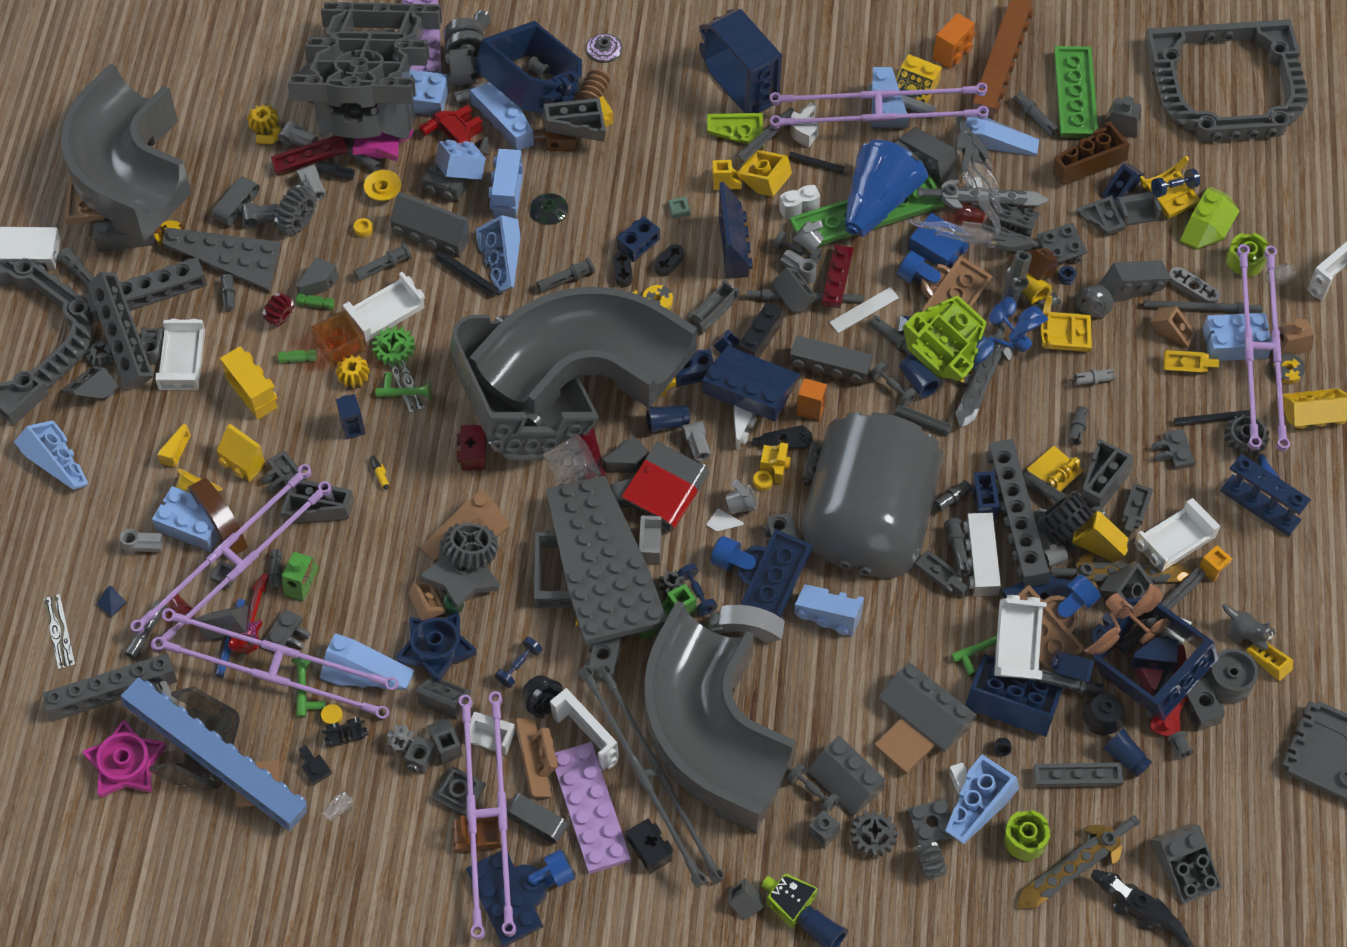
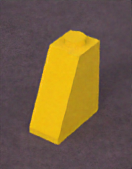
[1072,511,1128,563]

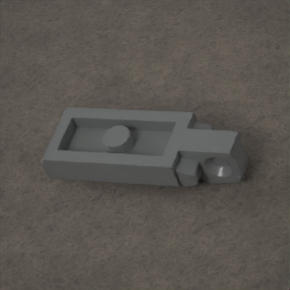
[1121,483,1153,538]
[914,550,968,598]

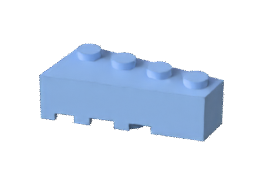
[470,83,534,150]

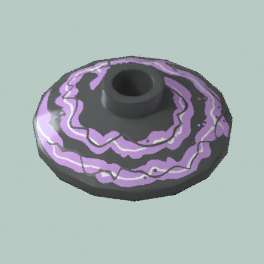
[586,33,623,63]

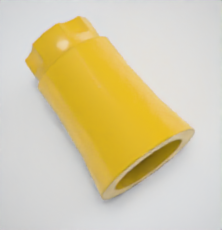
[1022,272,1052,305]

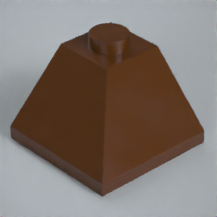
[1009,248,1058,280]

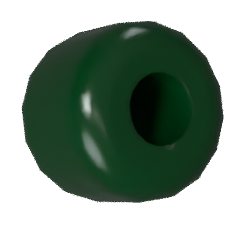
[443,594,464,615]

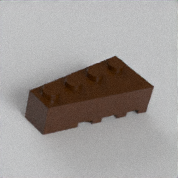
[1053,121,1130,185]

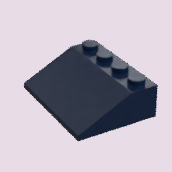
[719,182,753,279]
[703,346,800,422]
[965,654,1063,737]

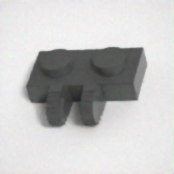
[1152,429,1195,470]
[261,450,307,493]
[264,609,311,650]

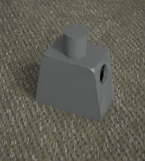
[1103,96,1141,138]

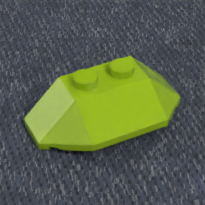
[1180,187,1240,250]

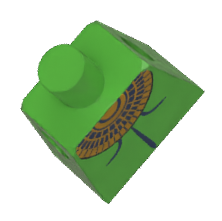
[282,552,319,602]

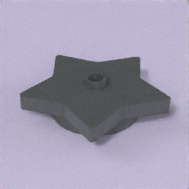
[420,540,500,609]

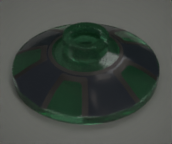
[530,193,568,225]

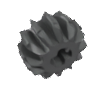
[916,841,946,880]

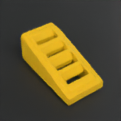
[157,424,191,468]
[1246,642,1293,681]

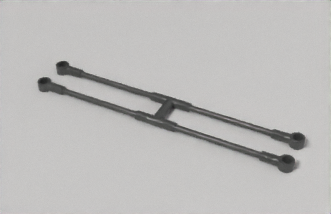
[578,664,725,888]

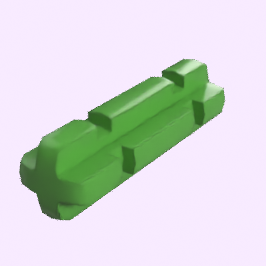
[296,294,334,310]
[278,349,317,363]

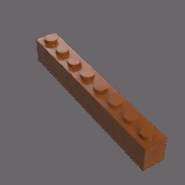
[972,0,1034,119]

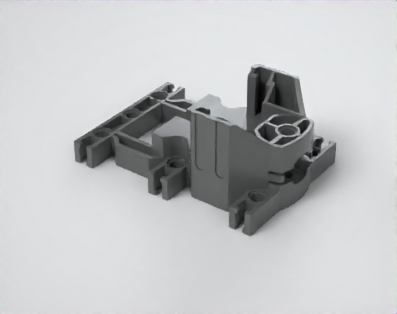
[288,2,443,139]

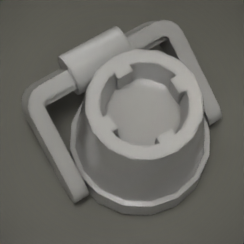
[792,220,824,252]
[726,479,758,514]

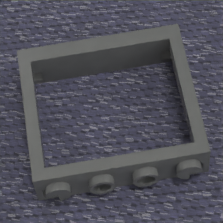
[534,530,573,608]

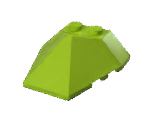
[903,295,987,380]

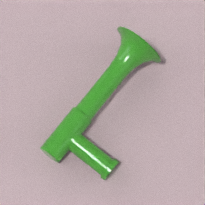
[376,372,432,401]
[951,635,997,677]
[291,658,325,718]

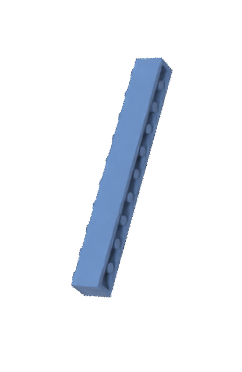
[121,677,307,831]

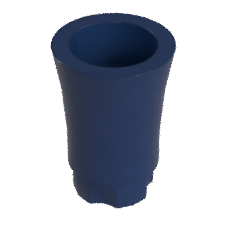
[899,355,942,399]
[646,405,690,434]
[1103,728,1152,777]
[797,905,848,947]

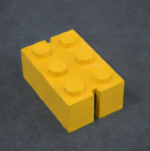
[220,346,278,420]

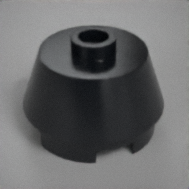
[522,675,563,719]
[1083,693,1126,736]

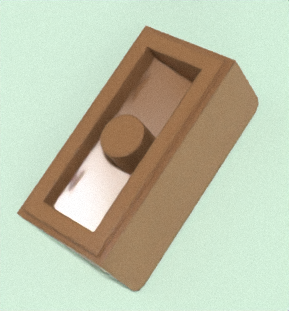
[408,582,446,621]

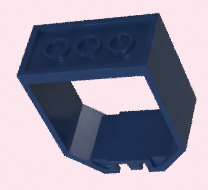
[699,9,782,113]
[474,21,582,114]
[1092,597,1218,721]

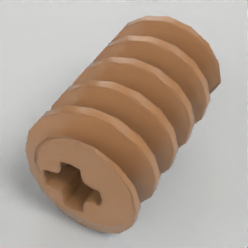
[576,69,611,100]

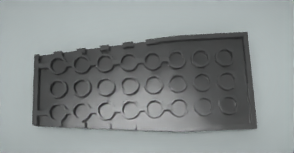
[546,476,667,645]

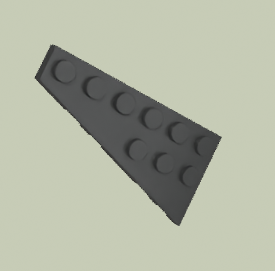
[162,227,281,293]

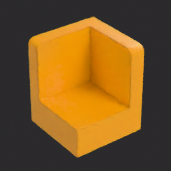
[1199,545,1233,582]

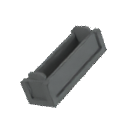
[687,279,740,335]

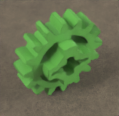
[372,326,415,366]

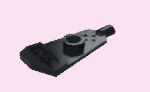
[752,425,813,449]

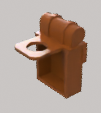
[452,815,502,853]

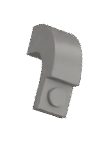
[708,605,785,643]

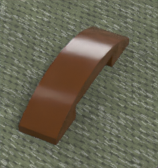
[187,477,248,555]

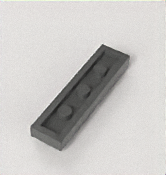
[1033,762,1123,787]

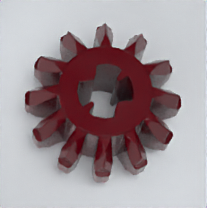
[262,292,294,327]

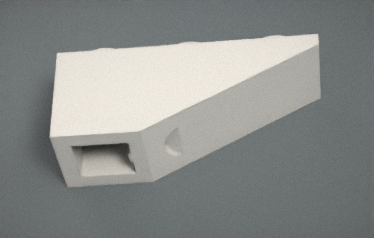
[733,405,757,450]

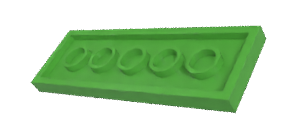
[1054,46,1098,138]

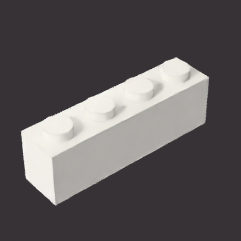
[963,513,1001,596]

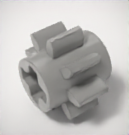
[387,724,413,752]

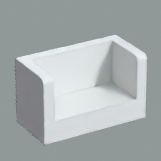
[470,712,516,755]

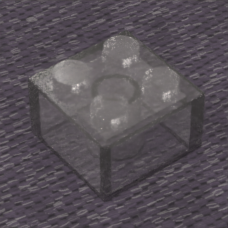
[543,434,601,486]

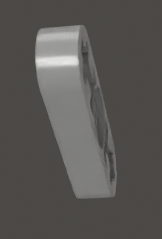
[1169,267,1220,303]

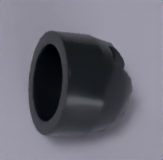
[994,737,1012,756]

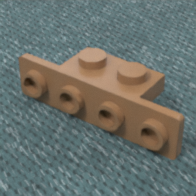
[515,718,557,798]

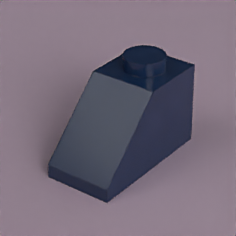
[1102,163,1145,205]
[1130,636,1178,672]
[1051,650,1094,682]

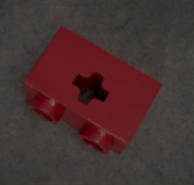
[457,425,486,470]

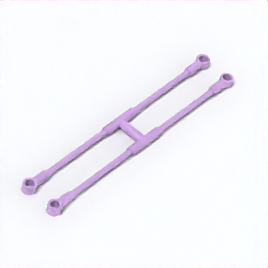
[770,83,989,129]
[1236,244,1290,452]
[131,464,332,653]
[152,608,399,719]
[459,691,516,940]

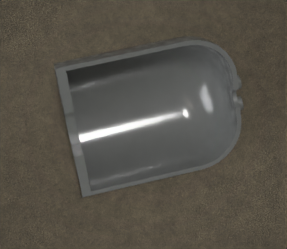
[450,315,599,461]
[802,412,944,578]

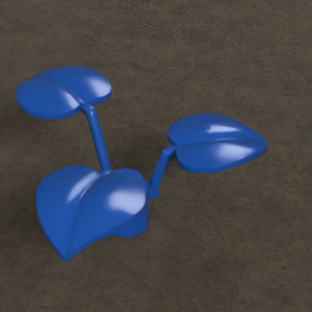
[971,297,1048,370]

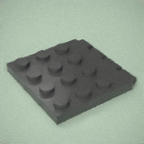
[1280,701,1347,802]

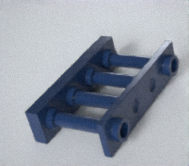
[1220,454,1311,537]

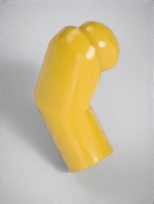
[256,126,282,145]

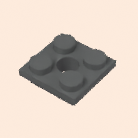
[432,766,486,817]
[907,799,953,845]

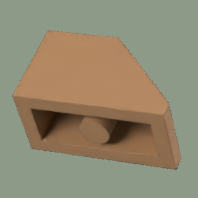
[1150,306,1197,348]

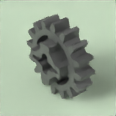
[850,810,899,858]

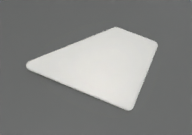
[706,509,744,531]

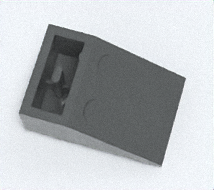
[1151,823,1222,904]

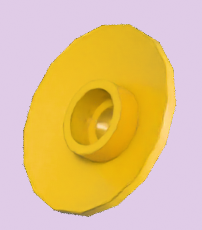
[364,170,402,201]

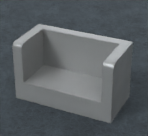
[639,516,662,564]

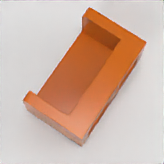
[796,379,827,421]

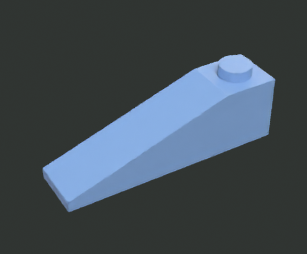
[14,420,88,490]
[320,633,415,690]

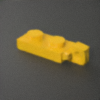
[1162,350,1219,372]

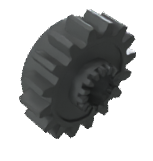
[1224,414,1270,457]

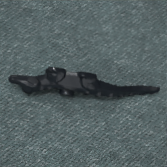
[1091,870,1195,947]

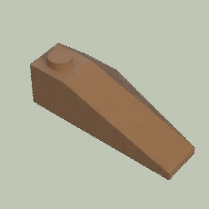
[420,490,510,563]

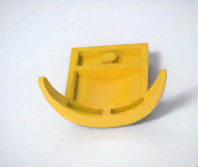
[1140,156,1200,219]
[1040,295,1092,352]

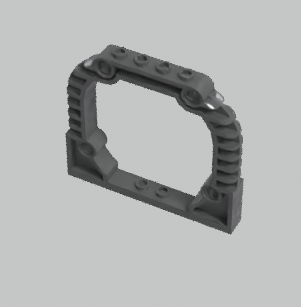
[1144,19,1308,142]
[0,258,92,425]

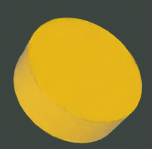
[353,218,373,238]
[753,470,773,491]
[321,704,343,725]

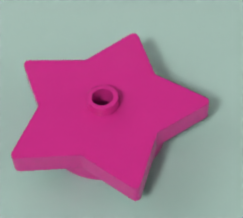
[352,129,413,161]
[83,720,166,798]

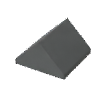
[193,605,248,640]
[416,677,471,720]

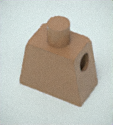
[1278,318,1314,355]

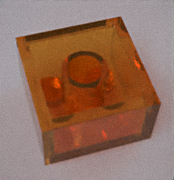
[311,310,367,368]

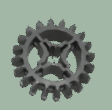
[274,184,317,236]
[442,521,498,571]

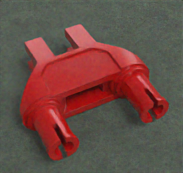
[419,105,483,143]

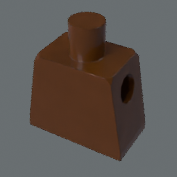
[533,120,577,152]

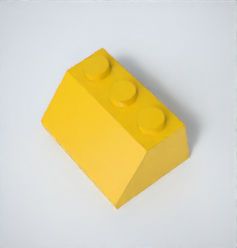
[1282,388,1347,428]

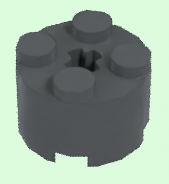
[446,47,479,87]

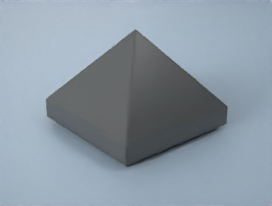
[475,136,489,155]

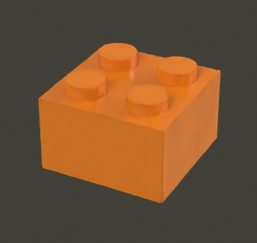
[933,13,975,69]

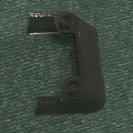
[148,686,240,790]

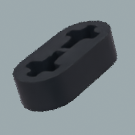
[655,244,684,277]
[613,252,633,287]

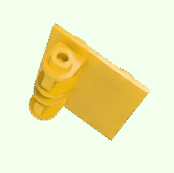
[1026,446,1084,492]

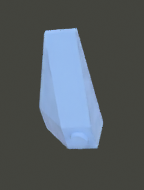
[966,116,1039,156]
[476,215,521,294]
[945,754,1019,845]

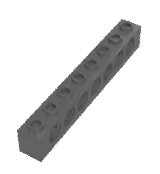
[986,439,1049,588]

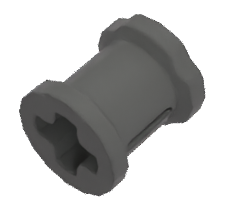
[526,56,550,80]
[1168,731,1194,759]

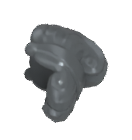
[1075,285,1114,318]

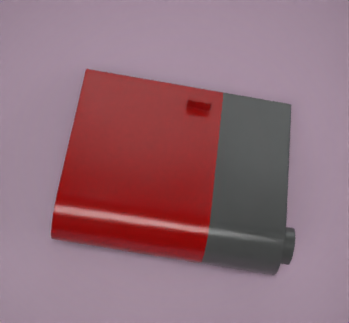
[621,441,709,532]

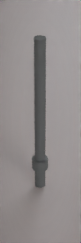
[746,289,863,302]
[1143,300,1262,314]

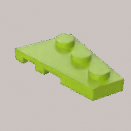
[707,113,764,150]

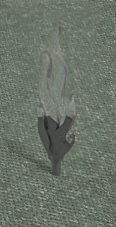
[955,116,1003,236]
[908,218,1043,251]

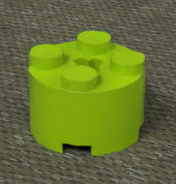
[1226,233,1269,279]
[1003,810,1050,862]

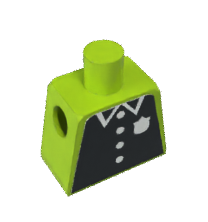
[761,874,818,929]

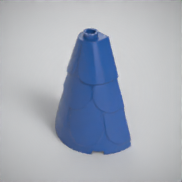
[845,140,928,237]

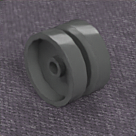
[443,18,484,57]
[1206,649,1258,703]

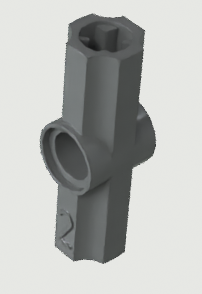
[1001,250,1032,305]

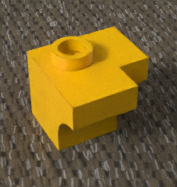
[712,160,742,190]
[760,442,791,485]

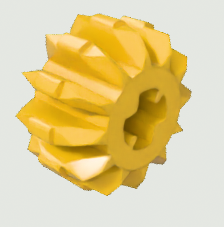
[247,103,279,135]
[335,354,370,389]

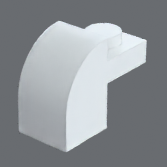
[790,102,819,148]

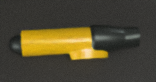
[369,456,390,490]

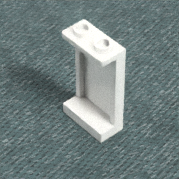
[0,227,61,270]
[1307,242,1347,301]
[343,272,425,342]
[155,319,205,390]
[1134,498,1220,572]
[994,595,1047,680]
[550,688,619,771]

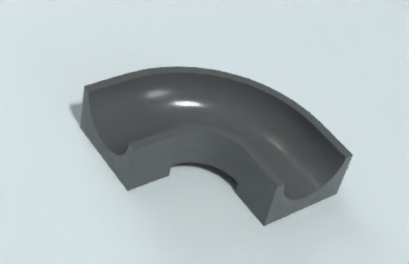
[61,64,192,242]
[470,287,697,418]
[645,601,796,834]

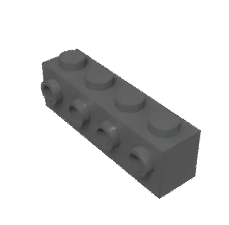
[789,335,873,384]

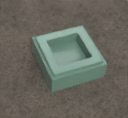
[668,197,691,219]

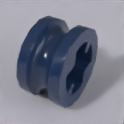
[1058,266,1076,285]

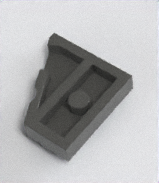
[1077,196,1125,236]

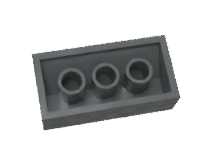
[390,192,470,258]
[878,662,976,752]

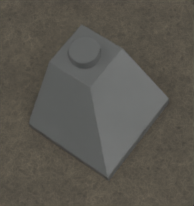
[61,366,119,399]
[1099,561,1155,601]

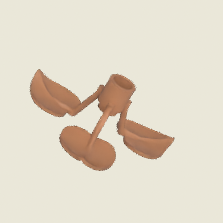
[1084,584,1171,654]

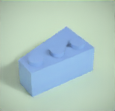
[871,67,909,128]
[794,584,864,637]

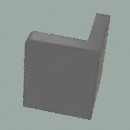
[728,878,763,919]

